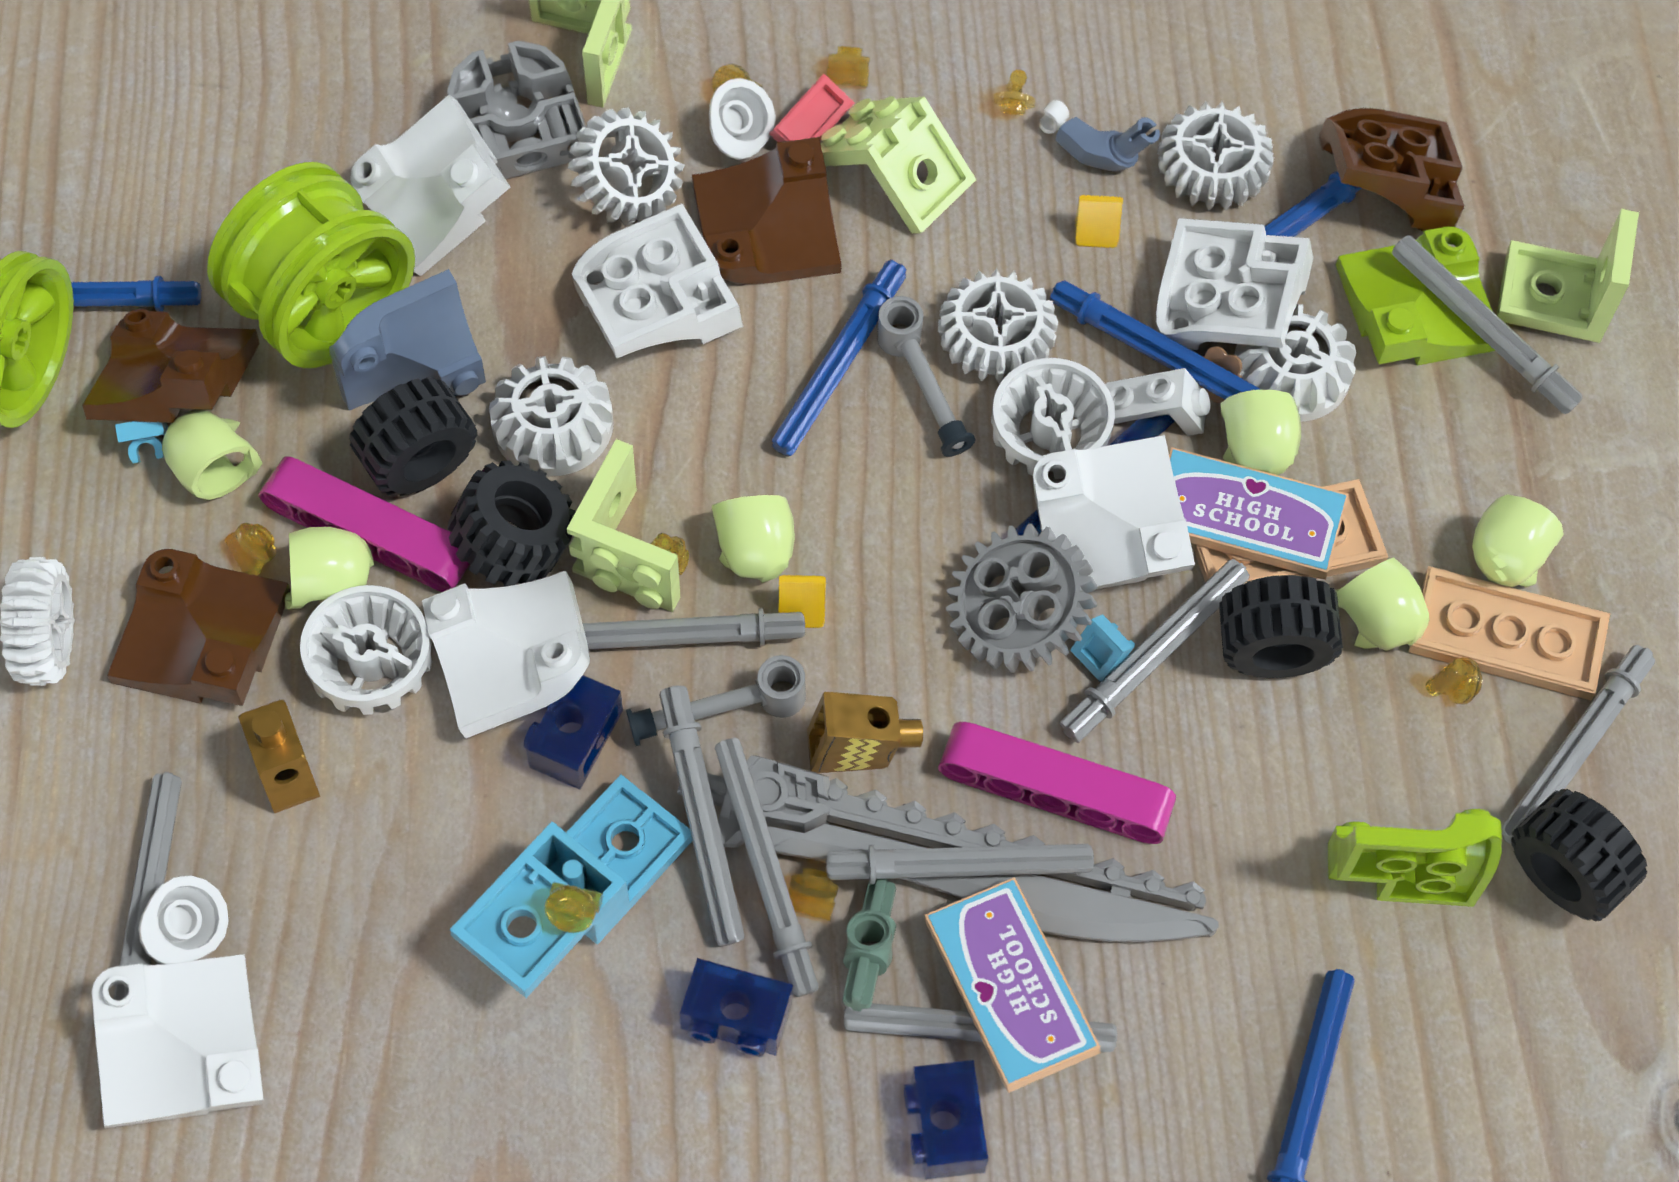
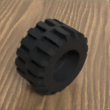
[349,377,478,497]
[448,461,576,587]
[1219,575,1343,678]
[1511,789,1647,921]

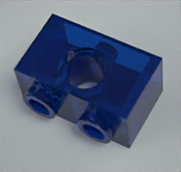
[523,675,623,790]
[679,958,794,1057]
[903,1060,989,1180]

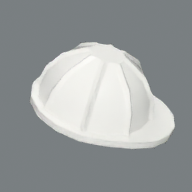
[709,78,775,160]
[139,876,229,964]

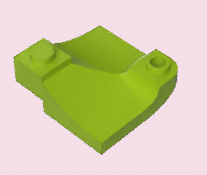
[1336,227,1495,366]
[1328,809,1502,907]

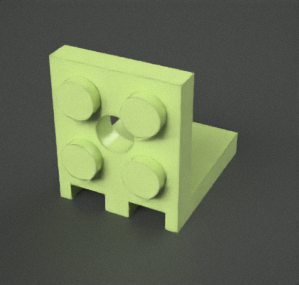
[529,0,632,108]
[821,96,976,233]
[1497,209,1639,343]
[567,439,681,613]

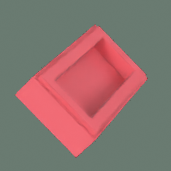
[769,74,855,142]

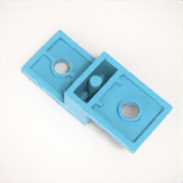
[450,775,693,998]

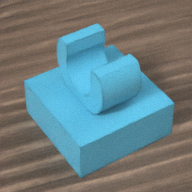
[115,421,168,463]
[1070,614,1135,682]

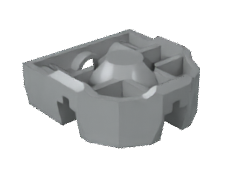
[447,41,587,179]

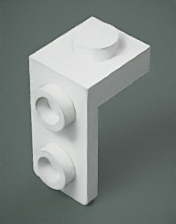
[1105,368,1210,436]

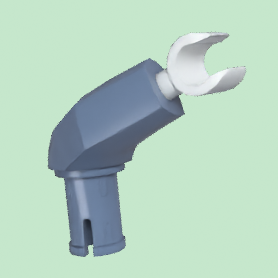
[1040,100,1160,171]

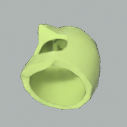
[1220,390,1301,475]
[162,409,262,500]
[1472,494,1564,587]
[712,495,795,583]
[285,527,374,610]
[1335,557,1429,651]

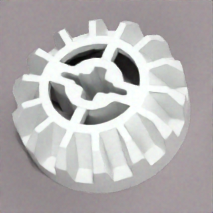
[1234,304,1356,422]
[489,356,613,477]
[991,358,1115,479]
[300,585,432,715]

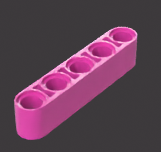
[258,456,470,592]
[938,722,1176,844]

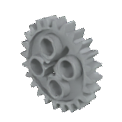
[946,524,1097,673]

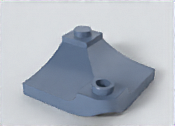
[330,269,486,411]

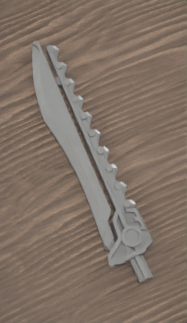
[677,755,1219,942]

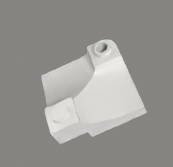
[350,95,510,276]
[572,204,743,358]
[1156,218,1313,350]
[1033,435,1195,594]
[422,571,590,738]
[92,954,263,1128]

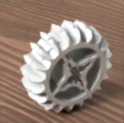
[1157,101,1274,211]
[567,107,685,226]
[938,268,1058,384]
[0,557,75,686]

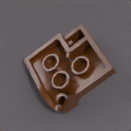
[1319,108,1464,232]
[692,137,842,284]
[82,309,260,423]
[107,549,291,706]

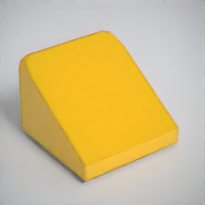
[1075,195,1123,248]
[778,575,826,628]

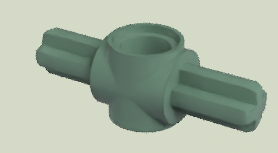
[842,879,896,1012]

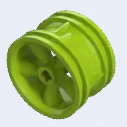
[207,162,415,368]
[0,251,73,428]

